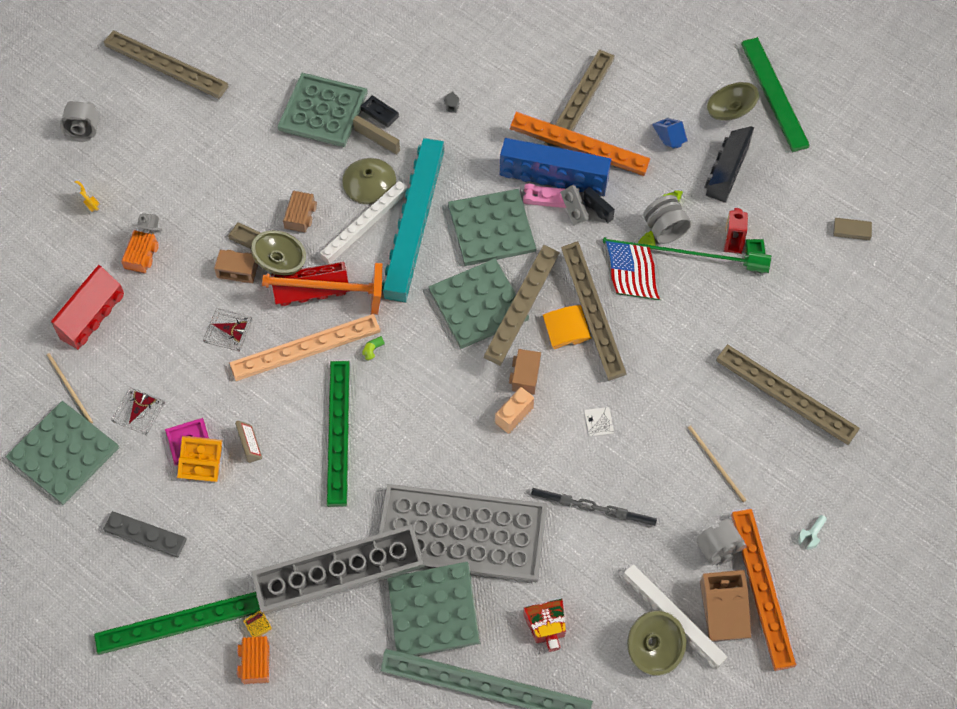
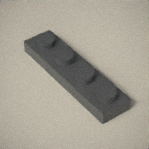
[103,511,187,558]

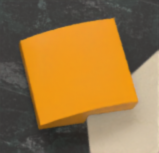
[543,305,592,349]
[177,436,223,482]

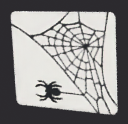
[585,407,614,436]

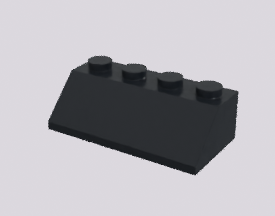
[704,126,755,203]

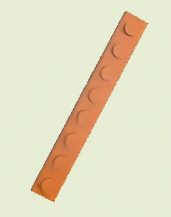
[510,112,650,176]
[731,509,796,671]

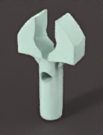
[798,515,827,550]

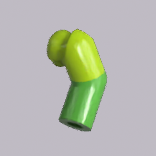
[362,336,385,360]

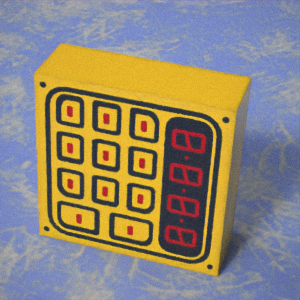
[243,611,272,637]

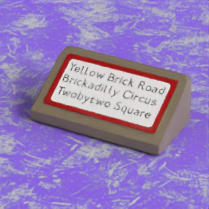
[235,420,262,463]

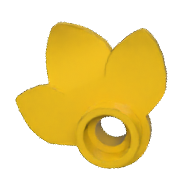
[74,181,100,212]

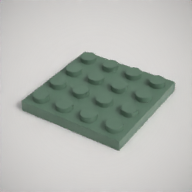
[277,72,368,147]
[448,189,537,266]
[428,258,529,349]
[5,401,120,505]
[388,561,481,656]

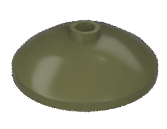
[707,82,759,121]
[342,158,396,205]
[251,230,306,275]
[627,611,686,675]

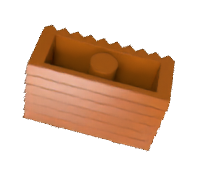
[121,230,159,273]
[237,636,269,684]

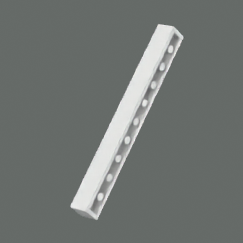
[320,181,408,264]
[623,564,727,669]

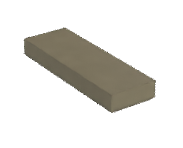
[353,116,400,155]

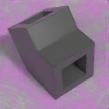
[444,91,459,113]

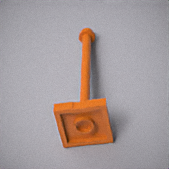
[262,263,383,315]

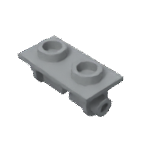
[560,185,589,225]
[132,213,162,233]

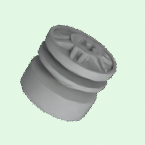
[643,195,692,244]

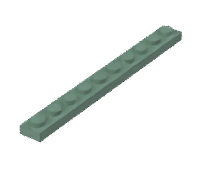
[381,649,593,709]

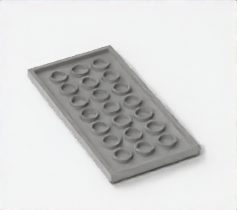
[379,484,547,582]

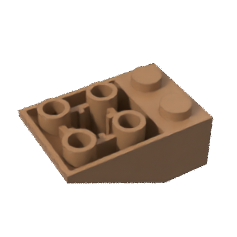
[700,570,751,641]

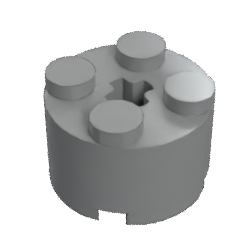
[60,101,100,142]
[697,520,746,566]

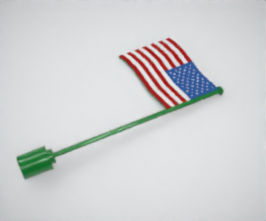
[602,237,772,300]

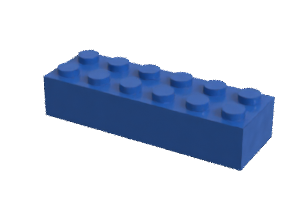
[500,138,612,196]

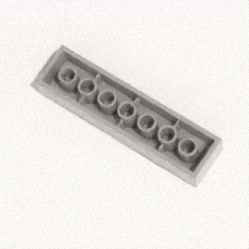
[251,524,425,615]

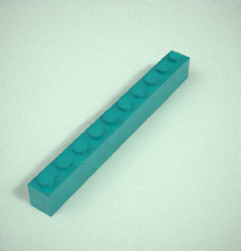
[381,138,445,303]

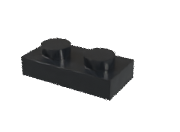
[361,95,399,128]
[583,186,615,223]

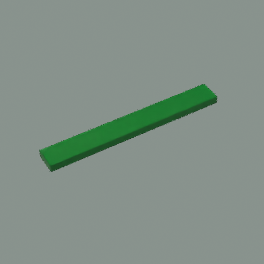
[741,37,810,152]
[327,361,350,507]
[94,591,261,655]

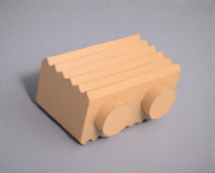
[495,387,534,434]

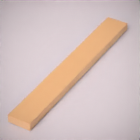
[229,314,380,381]

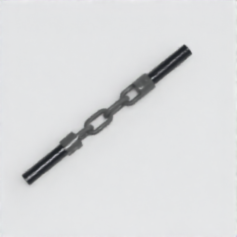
[531,488,657,526]

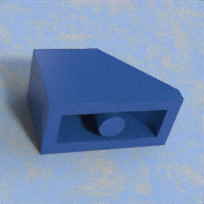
[652,118,688,149]

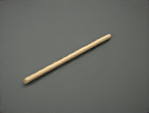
[47,353,93,423]
[688,426,746,502]

